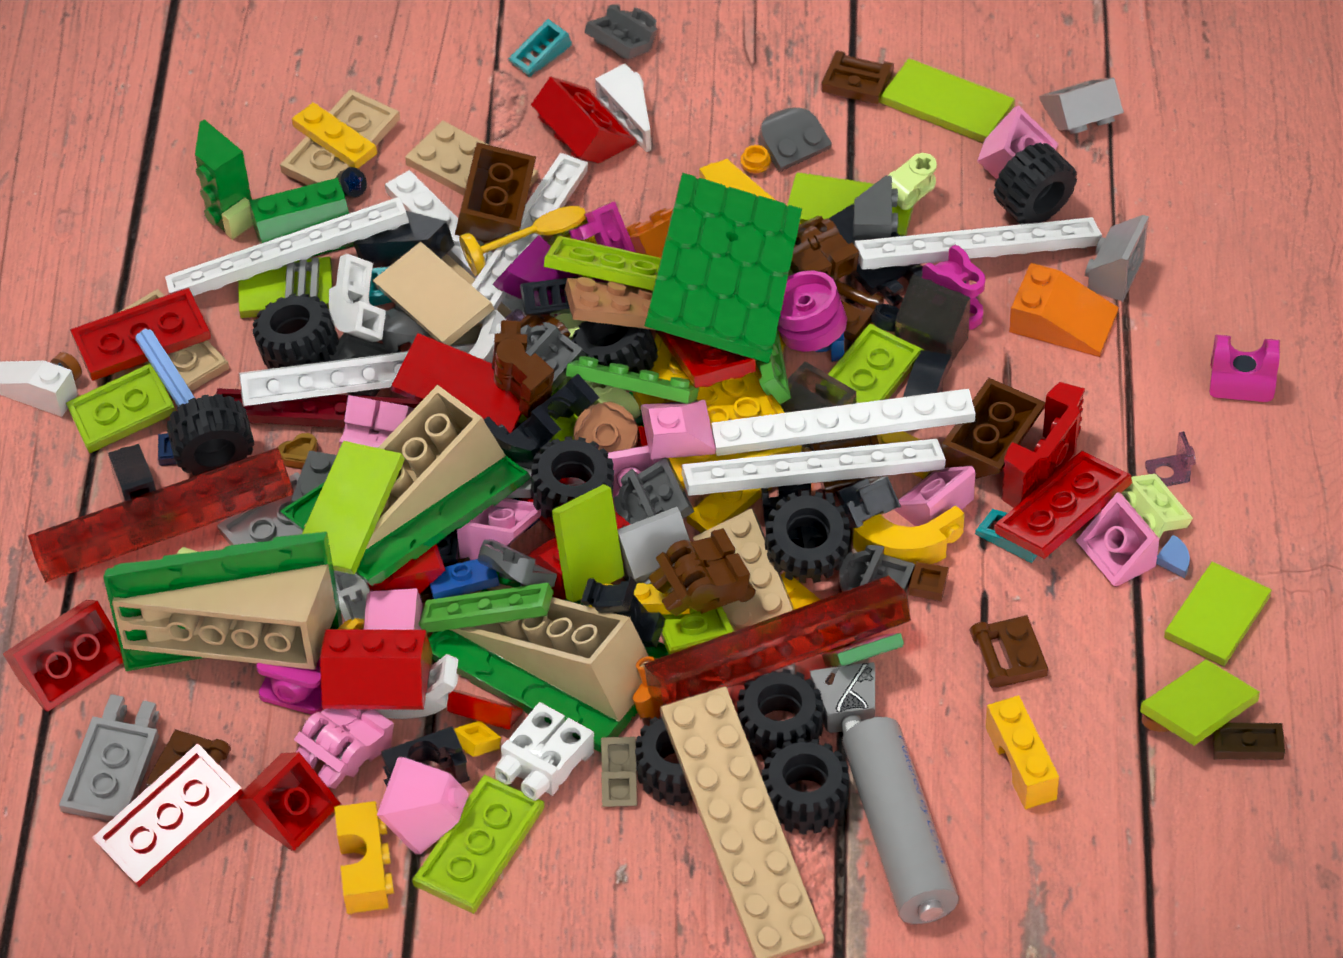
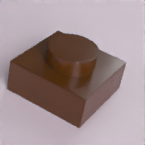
[909,561,949,601]

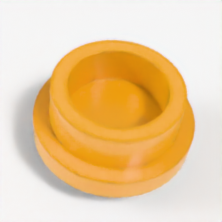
[740,145,771,173]

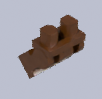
[790,216,859,281]
[492,320,555,419]
[648,528,750,616]

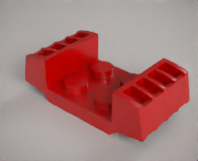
[1001,382,1085,508]

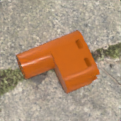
[633,656,670,720]

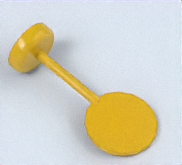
[459,206,586,276]

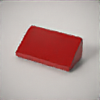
[447,690,523,730]

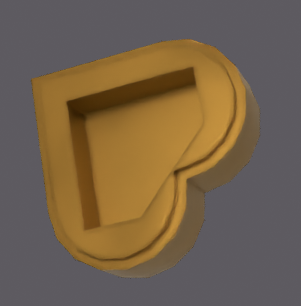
[277,433,318,469]

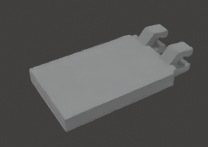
[217,472,303,545]
[59,694,160,822]

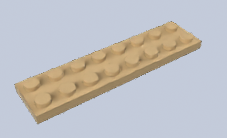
[660,686,825,958]

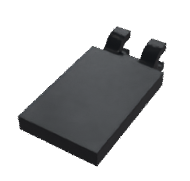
[828,203,923,306]

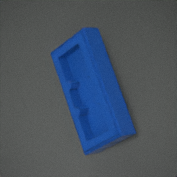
[429,559,499,599]

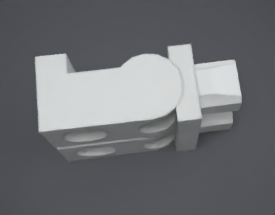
[495,702,594,801]

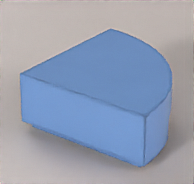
[1156,535,1190,578]

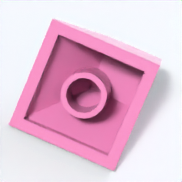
[977,105,1058,179]
[641,400,716,459]
[457,498,541,561]
[377,757,469,855]

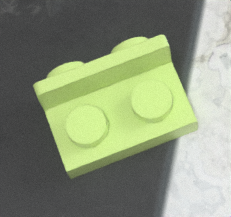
[1121,474,1193,539]

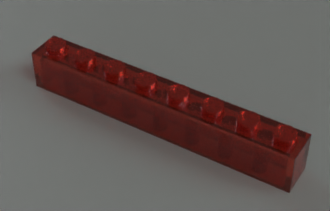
[28,447,294,583]
[643,576,911,706]

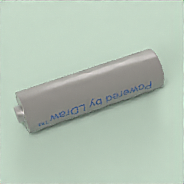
[842,717,959,924]

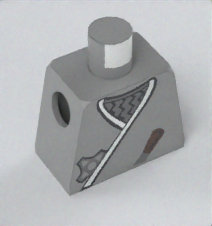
[810,662,875,735]

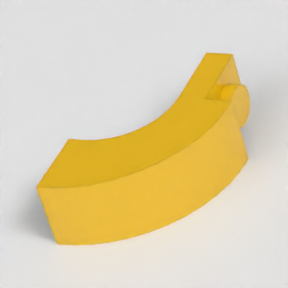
[853,505,965,564]

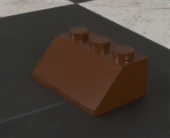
[454,142,536,242]
[942,377,1045,479]

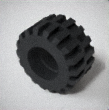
[994,142,1077,224]
[252,294,339,369]
[571,321,658,374]
[167,394,254,477]
[531,436,614,523]
[765,491,850,583]
[737,669,823,760]
[635,716,693,806]
[762,738,849,834]

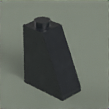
[353,210,455,268]
[108,444,163,530]

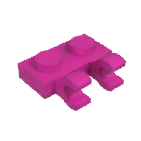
[569,201,636,252]

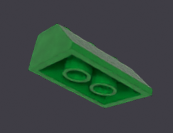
[195,119,252,232]
[249,178,355,257]

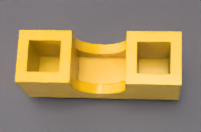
[985,695,1059,810]
[334,801,394,914]

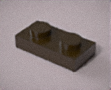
[1212,723,1285,760]

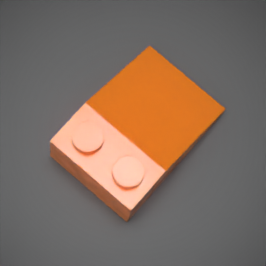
[1009,263,1119,357]

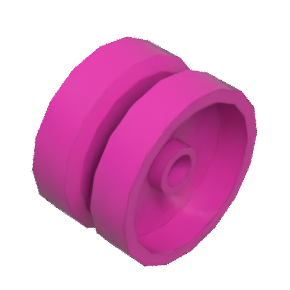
[777,271,847,352]

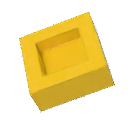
[454,721,501,757]

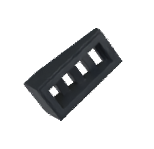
[520,276,587,316]

